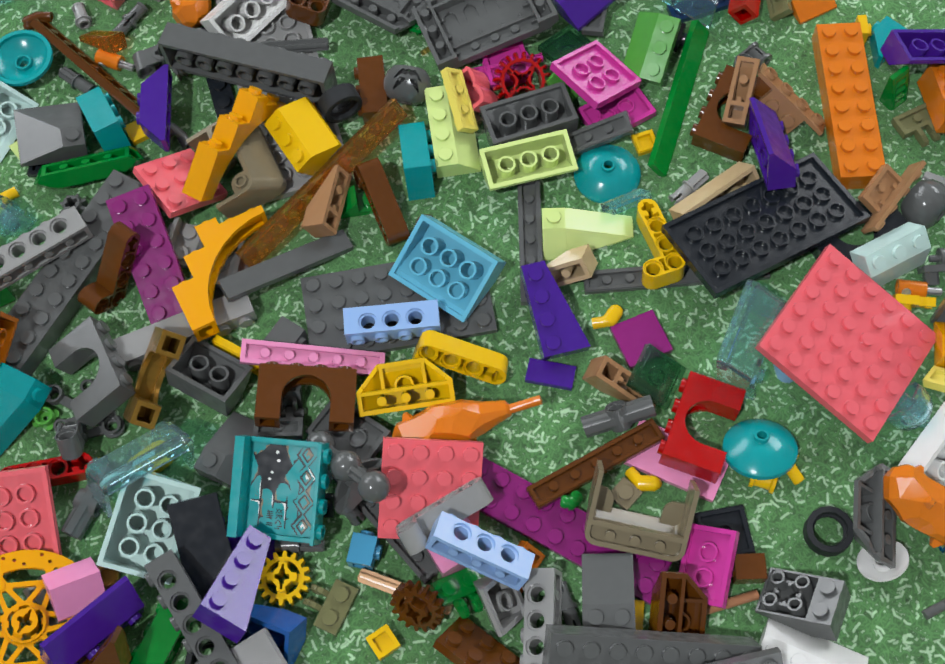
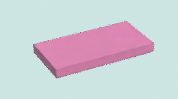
[624,420,728,503]

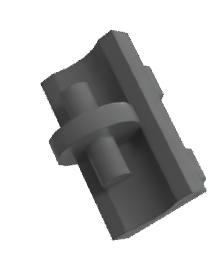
[917,248,945,286]

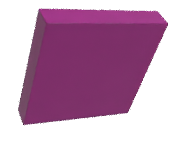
[609,309,673,370]

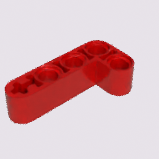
[1,452,98,487]

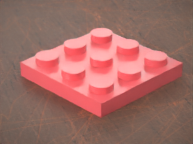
[133,148,228,219]

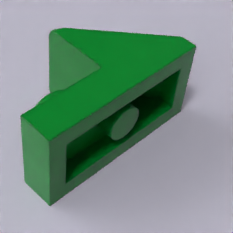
[341,185,373,219]

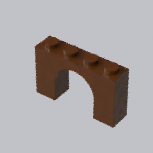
[690,65,771,162]
[254,361,357,432]

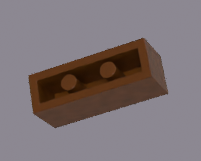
[354,55,390,124]

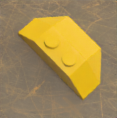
[356,357,455,417]

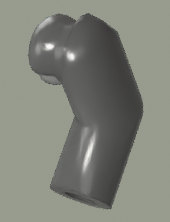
[170,123,192,150]

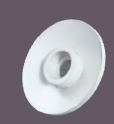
[856,541,910,582]

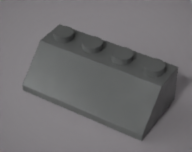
[479,81,579,147]

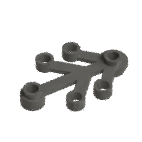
[46,379,126,443]

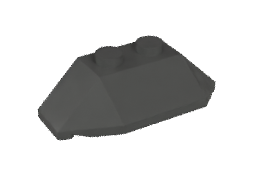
[853,463,896,569]

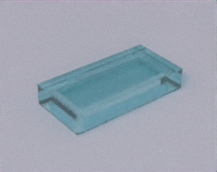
[601,188,652,215]

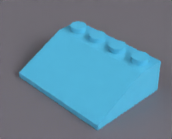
[388,214,506,323]

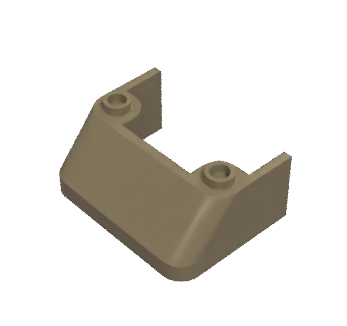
[186,121,287,218]
[584,460,700,562]

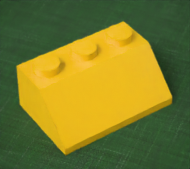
[264,97,342,176]

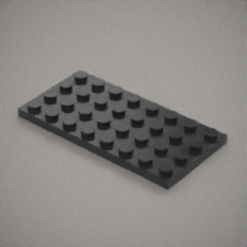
[661,152,870,299]

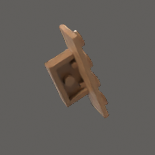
[757,63,825,136]
[858,160,927,234]

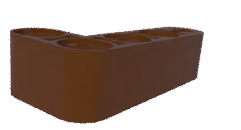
[285,0,332,26]
[353,158,410,246]
[77,221,140,315]

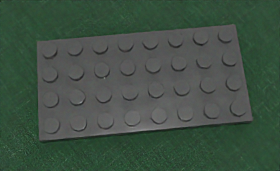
[300,262,497,353]

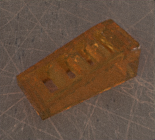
[79,30,127,54]

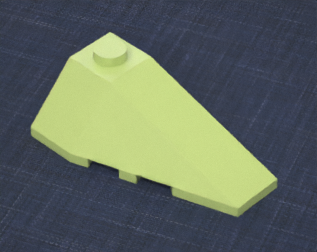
[542,208,634,261]

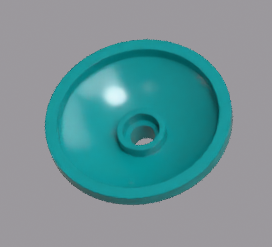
[0,30,53,86]
[574,144,641,204]
[722,419,798,480]

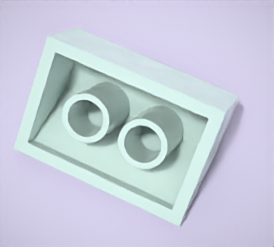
[849,222,931,286]

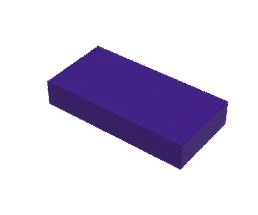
[525,358,576,391]

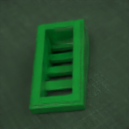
[879,65,909,111]

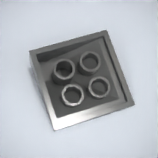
[13,102,88,167]
[193,411,254,489]

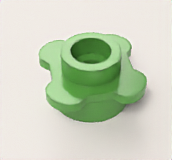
[32,406,60,431]

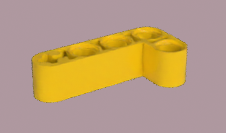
[636,199,686,290]
[412,330,509,385]

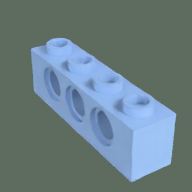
[343,299,441,345]
[425,511,535,591]

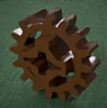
[390,580,446,632]

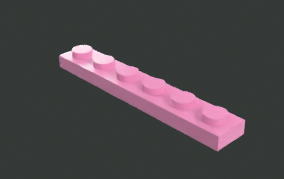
[239,338,385,376]

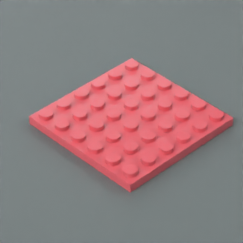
[755,244,935,443]

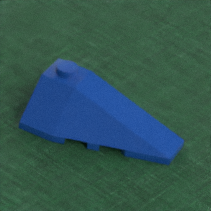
[240,604,307,664]

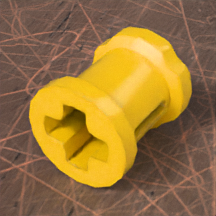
[748,478,778,494]

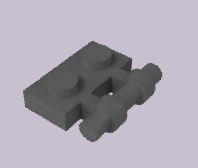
[253,406,304,440]

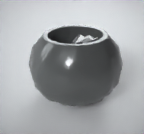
[384,65,431,105]
[900,179,945,229]

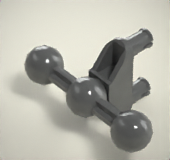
[305,430,390,526]

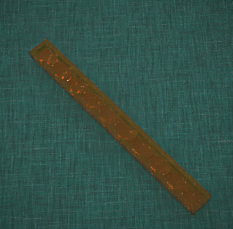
[235,98,408,268]

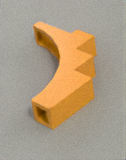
[182,86,286,202]
[172,205,269,342]

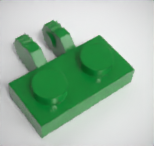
[430,568,483,619]

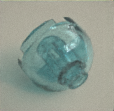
[0,195,37,237]
[887,382,933,431]

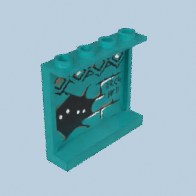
[226,435,332,546]

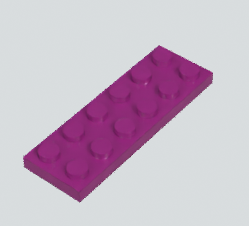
[106,184,186,324]

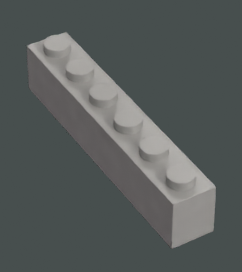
[113,295,258,372]

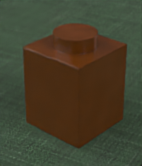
[732,553,768,584]

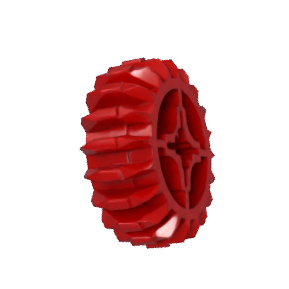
[492,52,551,99]

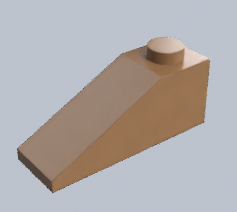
[722,56,760,131]
[301,165,352,238]
[582,355,661,408]

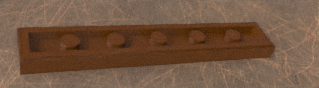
[526,418,665,511]

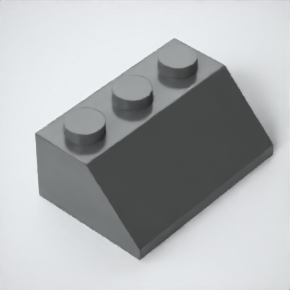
[165,336,253,417]

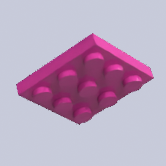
[550,40,642,110]

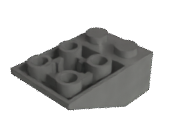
[755,567,851,642]

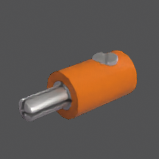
[94,48,135,72]
[895,279,943,297]

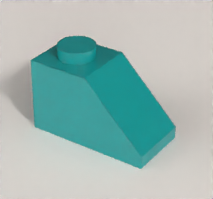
[869,16,907,69]

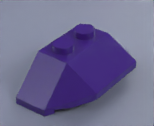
[136,64,173,152]

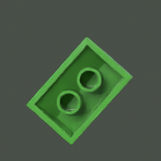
[624,11,682,86]

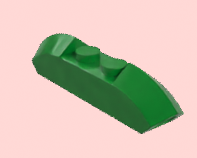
[34,146,145,190]

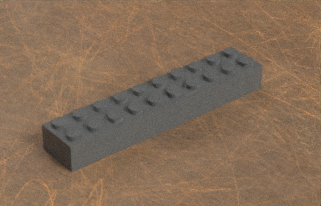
[5,170,143,376]

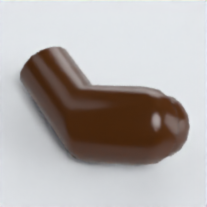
[22,11,53,30]

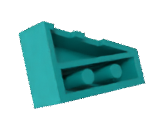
[76,86,132,151]
[398,121,436,201]

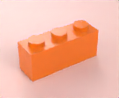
[917,64,945,133]

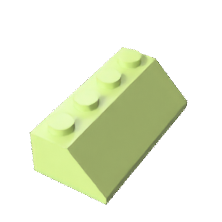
[424,85,481,178]
[479,129,578,191]

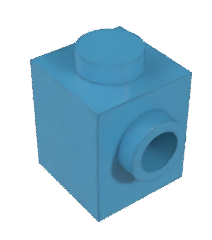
[346,530,383,571]

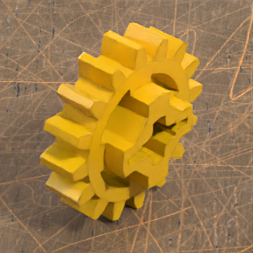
[258,551,312,607]

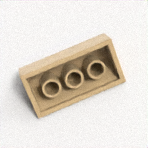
[668,161,760,220]

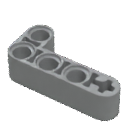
[396,477,494,556]

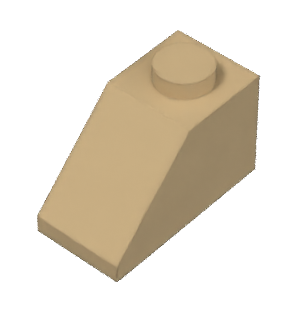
[547,244,598,287]

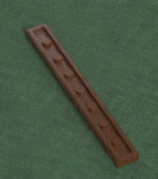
[30,19,140,116]

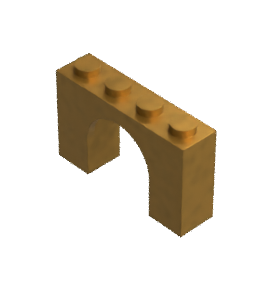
[123,326,187,430]

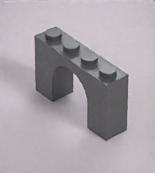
[48,316,136,428]

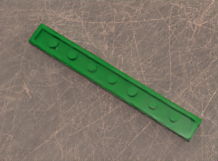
[647,19,709,177]

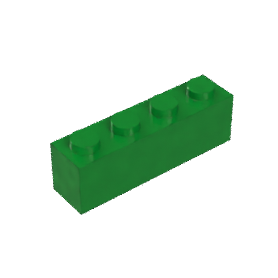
[130,600,194,664]

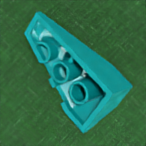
[0,362,52,456]

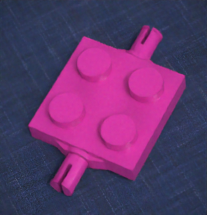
[473,41,543,90]

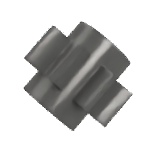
[60,194,88,215]

